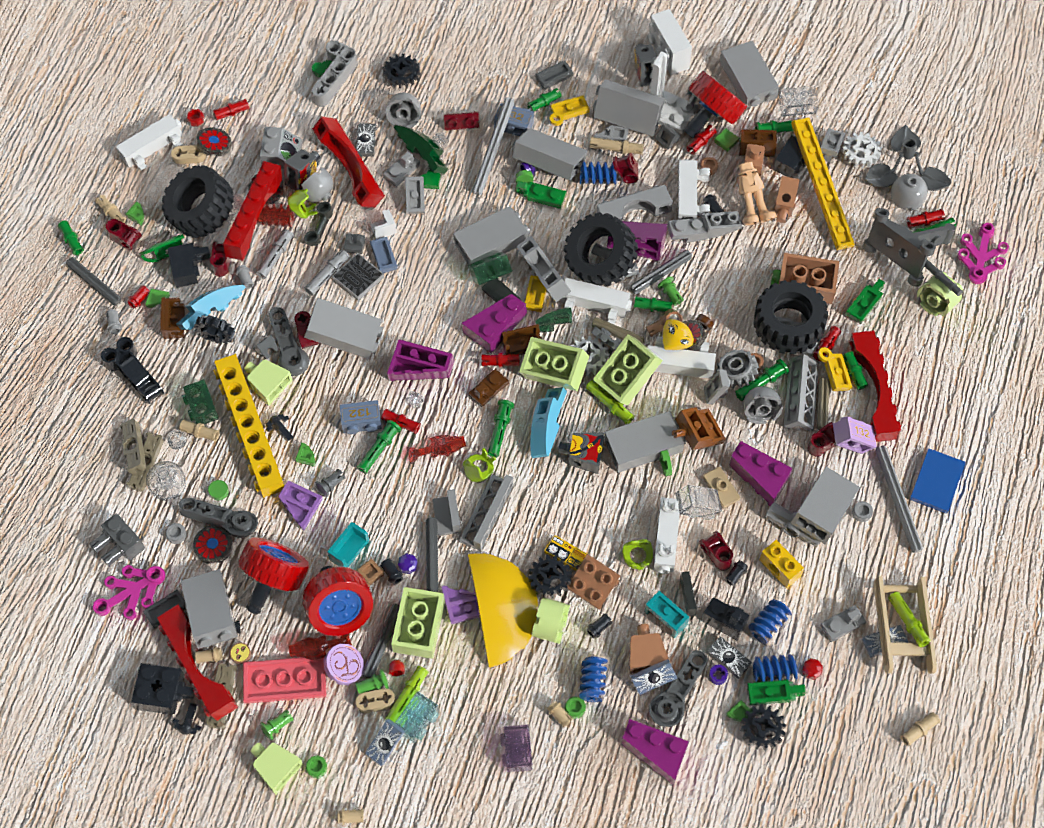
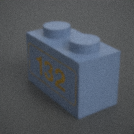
[494,103,534,136]
[340,400,382,434]

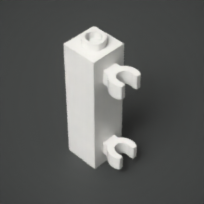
[116,114,182,170]
[678,159,710,220]
[561,278,633,324]
[648,336,716,379]
[653,497,681,574]

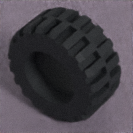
[162,165,234,238]
[564,212,638,287]
[753,280,828,354]

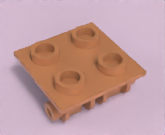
[567,554,621,610]

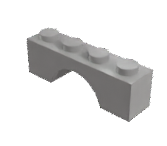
[597,185,673,221]
[517,236,571,302]

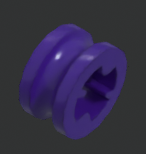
[709,664,728,685]

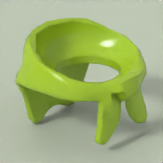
[287,189,318,219]
[463,448,496,483]
[622,539,653,571]

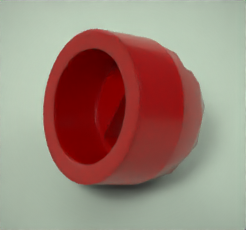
[388,659,405,676]

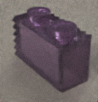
[500,724,532,773]

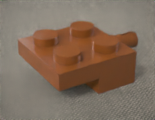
[672,407,726,450]

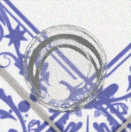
[166,429,187,450]

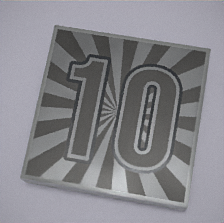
[332,253,384,301]

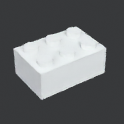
[648,9,692,75]

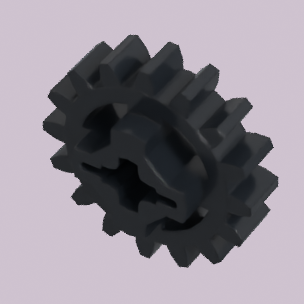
[383,53,421,89]
[194,315,236,344]
[528,555,572,599]
[740,704,787,751]

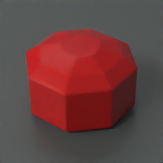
[186,109,205,126]
[802,658,823,680]

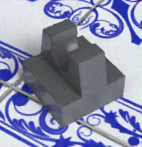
[655,123,680,149]
[344,233,365,254]
[253,335,279,359]

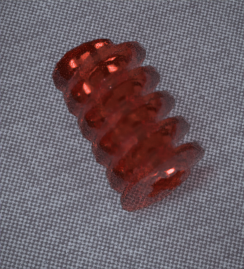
[256,203,294,228]

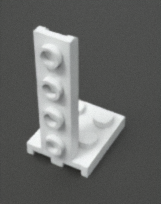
[649,51,698,134]

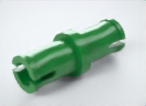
[527,88,561,112]
[58,220,84,256]
[634,296,672,312]
[843,351,868,390]

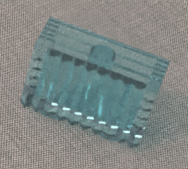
[395,692,440,744]

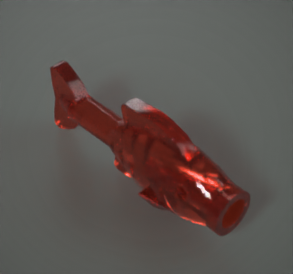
[406,435,466,464]
[288,634,352,660]

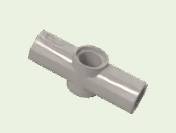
[765,502,821,547]

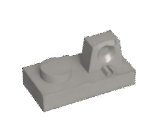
[821,128,845,162]
[383,151,420,187]
[405,176,425,214]
[704,369,730,405]
[820,605,867,643]

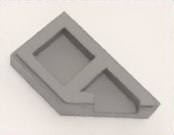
[594,125,629,141]

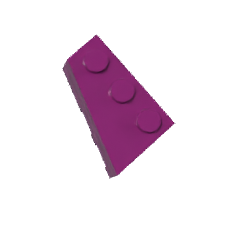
[607,221,667,261]
[461,294,527,354]
[387,339,455,381]
[729,441,793,507]
[621,719,689,787]

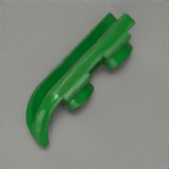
[139,234,184,263]

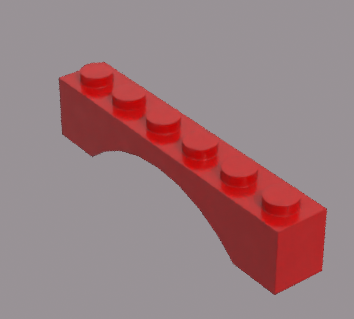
[312,116,385,208]
[223,161,282,261]
[849,330,901,442]
[157,605,238,721]

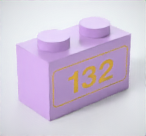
[833,417,877,454]

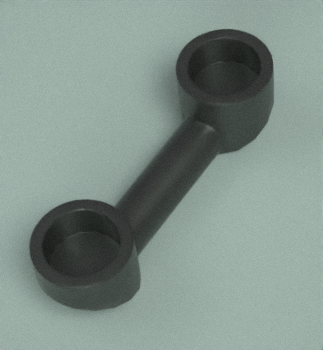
[304,202,333,246]

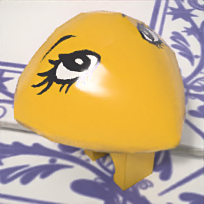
[663,319,694,350]

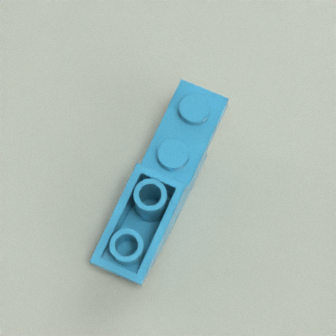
[176,285,246,330]
[530,387,567,458]

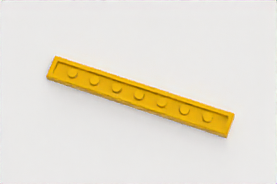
[791,117,855,250]

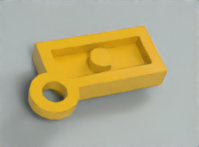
[550,95,590,126]
[817,347,852,391]

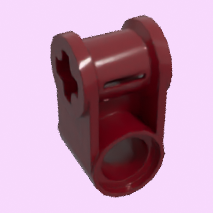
[613,153,639,184]
[106,219,142,251]
[210,241,232,277]
[294,311,320,349]
[807,422,837,457]
[699,531,733,571]

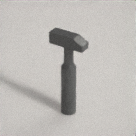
[686,90,697,111]

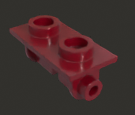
[444,111,480,131]

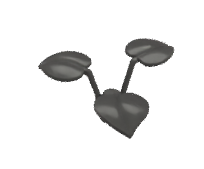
[865,125,952,191]

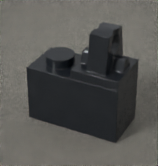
[773,135,806,178]
[168,243,211,288]
[702,597,750,641]

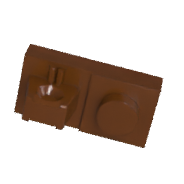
[468,368,509,407]

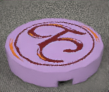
[324,644,364,685]

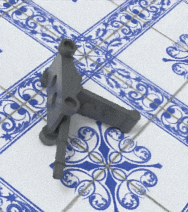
[862,208,963,296]

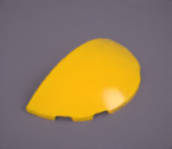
[468,553,539,668]

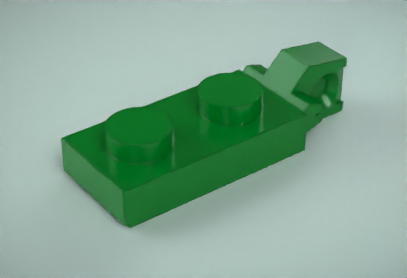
[516,181,567,209]
[845,279,885,325]
[747,680,806,706]

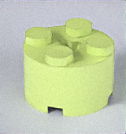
[917,272,963,317]
[532,597,570,644]

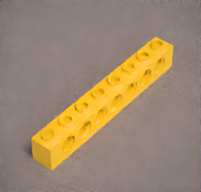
[213,354,284,498]

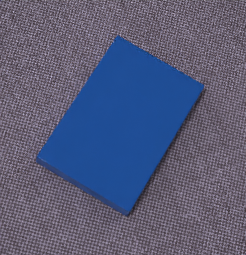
[910,448,966,514]

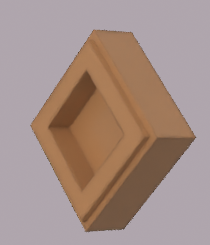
[356,558,384,586]

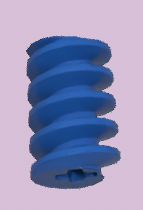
[580,161,616,185]
[748,599,792,645]
[753,654,798,683]
[579,656,608,702]

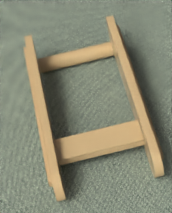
[873,576,937,674]

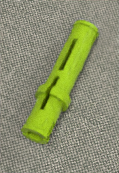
[586,380,634,425]
[888,592,931,648]
[385,666,429,725]

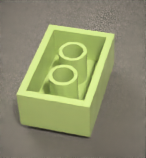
[593,334,663,405]
[519,337,589,392]
[391,587,445,659]

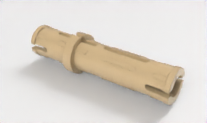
[590,137,644,155]

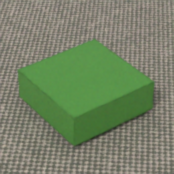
[714,128,739,152]

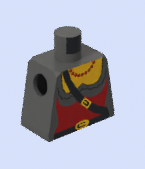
[634,44,657,87]
[284,149,320,191]
[558,432,604,474]

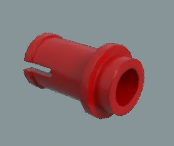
[127,285,150,309]

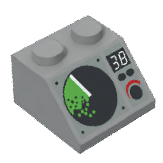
[260,127,303,169]

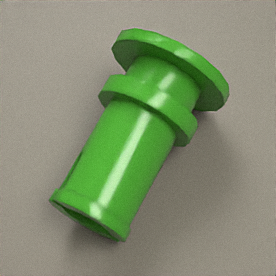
[657,276,684,306]
[356,669,389,695]
[260,710,293,740]

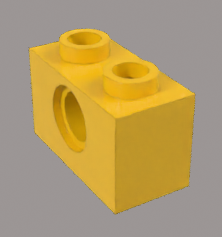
[759,539,804,589]

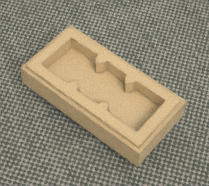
[703,467,741,509]

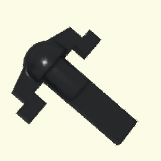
[266,414,293,442]
[172,703,201,735]

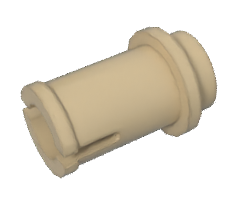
[195,646,223,664]
[547,701,573,728]
[338,808,364,826]

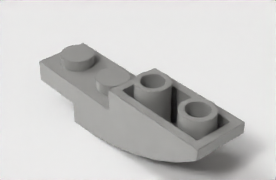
[667,211,743,243]

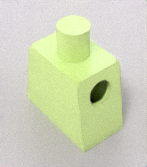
[244,360,292,406]
[250,742,303,795]

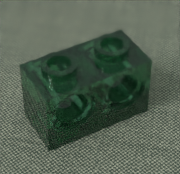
[468,252,513,285]
[182,379,219,424]

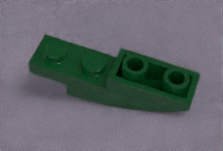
[394,125,449,174]

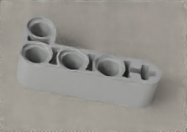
[312,40,357,107]

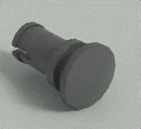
[315,469,346,498]

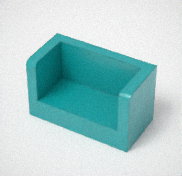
[327,521,370,567]
[644,591,690,638]

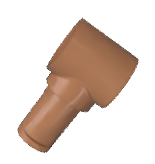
[645,309,682,337]

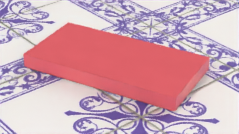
[243,656,327,704]

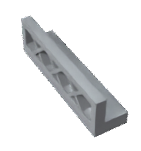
[784,354,819,431]
[459,474,514,551]

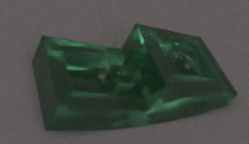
[535,307,572,333]

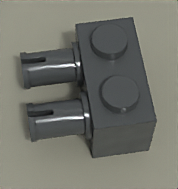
[89,513,146,567]

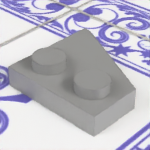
[591,327,622,350]

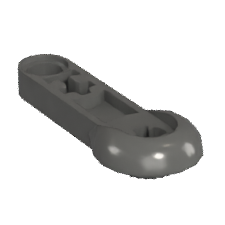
[269,307,310,376]
[178,498,258,538]
[649,650,708,727]

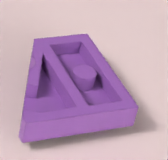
[278,480,323,530]
[441,586,480,625]

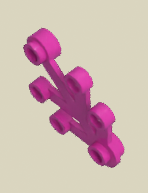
[957,223,1009,284]
[93,565,166,621]

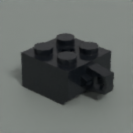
[131,663,195,715]

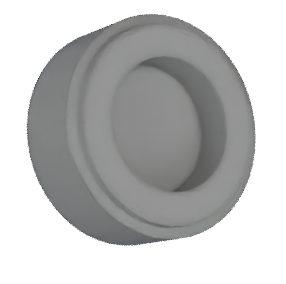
[852,501,873,522]
[166,523,187,544]

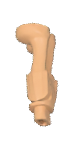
[738,162,777,226]

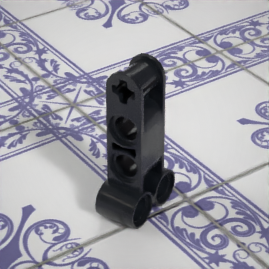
[101,337,165,405]

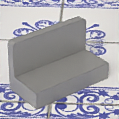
[432,489,461,536]

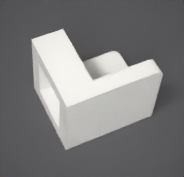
[370,209,397,239]

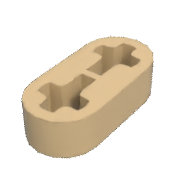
[171,145,206,164]
[356,689,395,713]

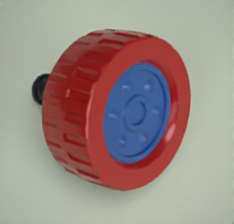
[684,71,747,138]
[238,537,309,614]
[302,566,373,636]

